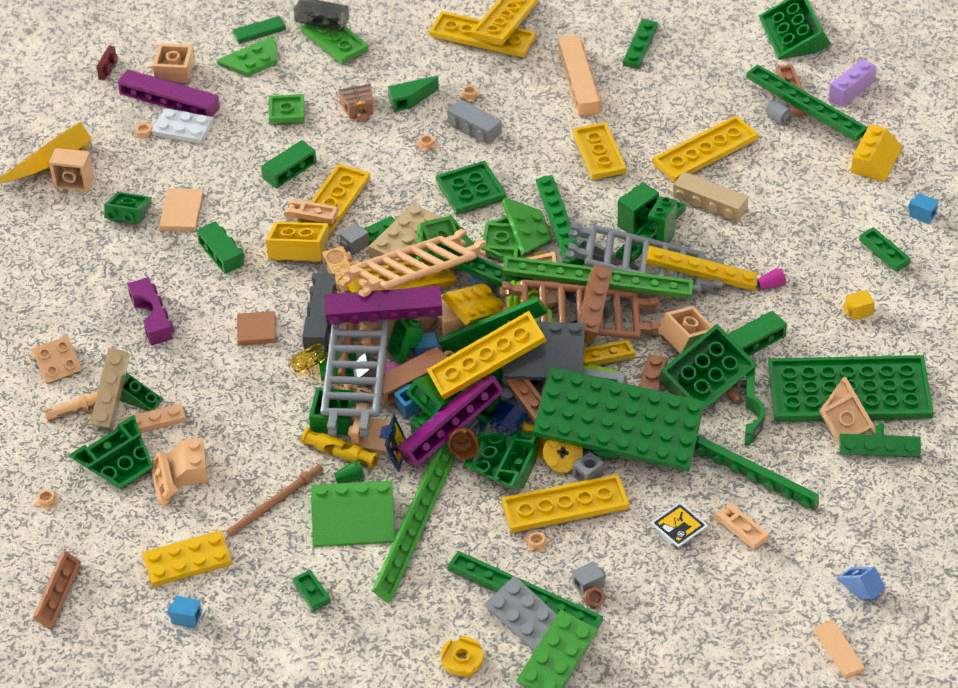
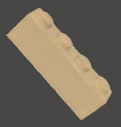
[673,172,748,222]
[90,347,130,431]

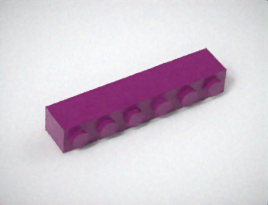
[117,69,220,117]
[324,286,443,325]
[396,375,504,467]

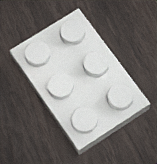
[152,108,214,144]

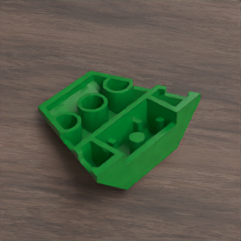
[69,415,153,489]
[464,431,540,489]

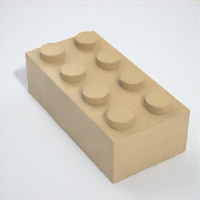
[369,204,442,266]

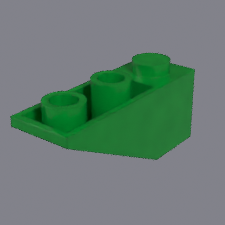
[388,75,439,112]
[120,372,163,411]

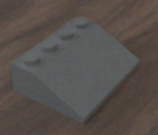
[504,320,585,380]

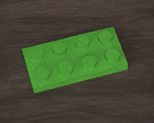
[301,12,369,64]
[516,610,598,688]

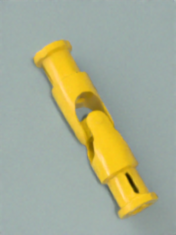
[301,428,379,469]

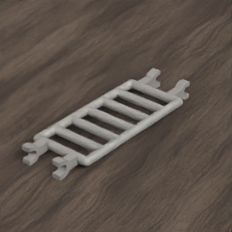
[565,222,724,295]
[320,320,390,437]

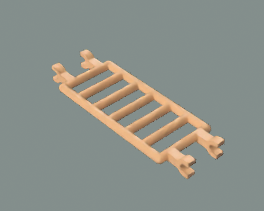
[339,229,486,297]

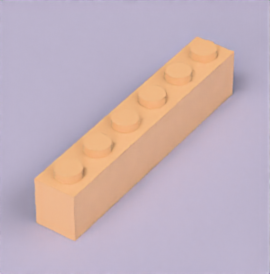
[558,35,602,117]

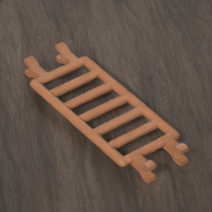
[500,280,661,339]

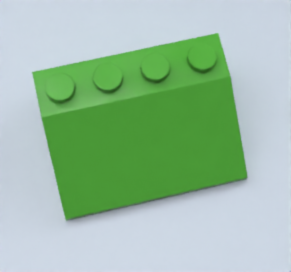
[311,481,395,547]

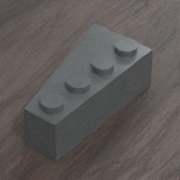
[302,273,337,352]

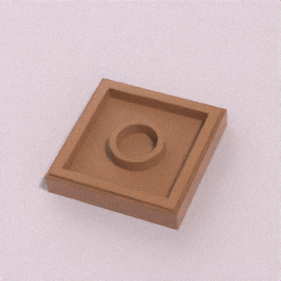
[237,311,276,345]

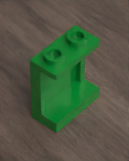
[648,196,677,243]
[406,375,462,417]

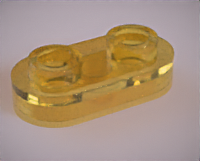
[290,344,327,373]

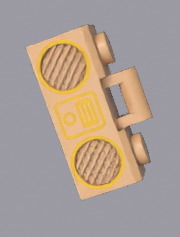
[322,246,360,293]

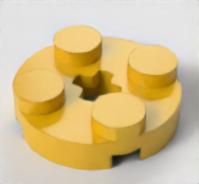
[542,439,583,473]
[441,636,484,677]

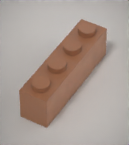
[578,264,613,344]
[372,347,447,407]

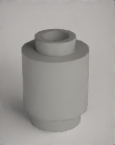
[766,100,792,125]

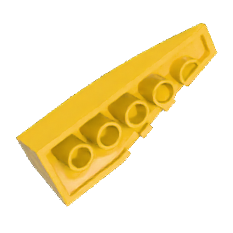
[0,122,92,184]

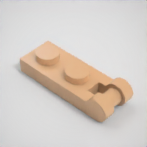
[284,199,338,225]
[151,451,178,506]
[714,503,769,550]

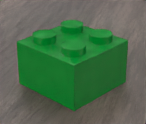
[617,182,659,234]
[309,387,356,436]

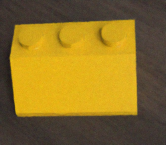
[851,124,903,182]
[266,222,329,262]

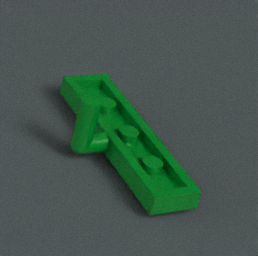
[839,422,921,458]

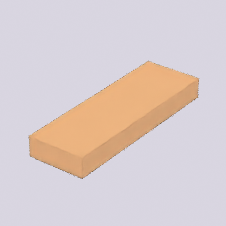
[814,620,865,679]

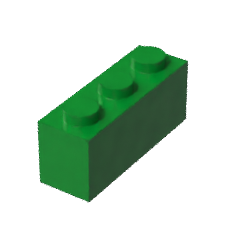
[261,140,317,189]
[196,221,245,274]
[728,310,787,356]

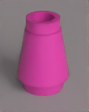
[757,268,786,289]

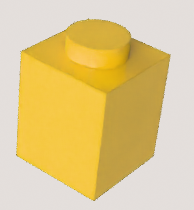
[843,290,875,321]

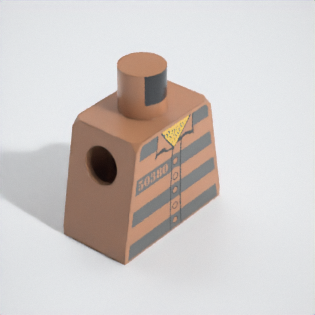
[339,84,374,122]

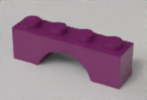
[127,277,174,345]

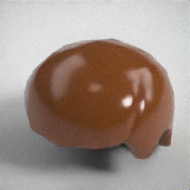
[448,428,479,460]

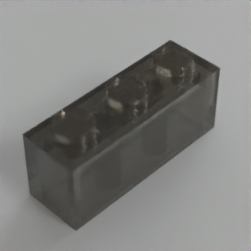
[294,0,349,31]

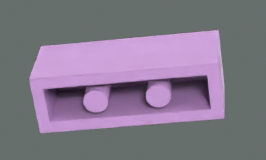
[829,59,877,107]

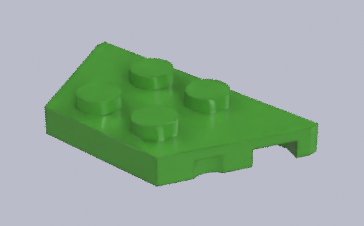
[216,36,277,77]
[502,198,552,257]
[416,215,476,262]
[481,216,519,263]

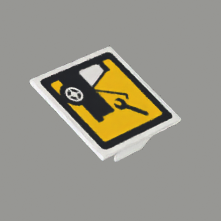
[650,502,708,548]

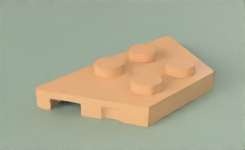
[819,376,876,445]

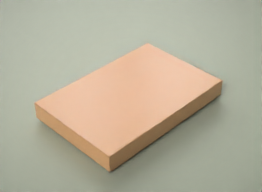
[159,188,204,231]

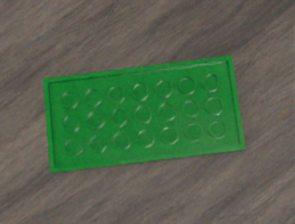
[768,355,934,422]
[532,366,705,472]

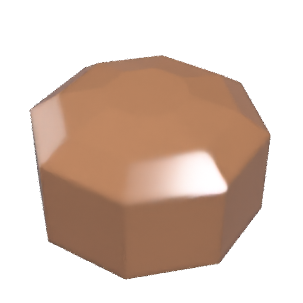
[583,586,605,608]

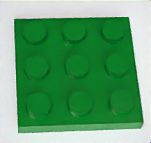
[435,160,506,215]

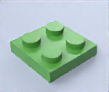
[269,94,304,124]

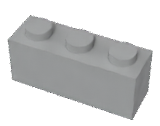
[447,99,502,144]

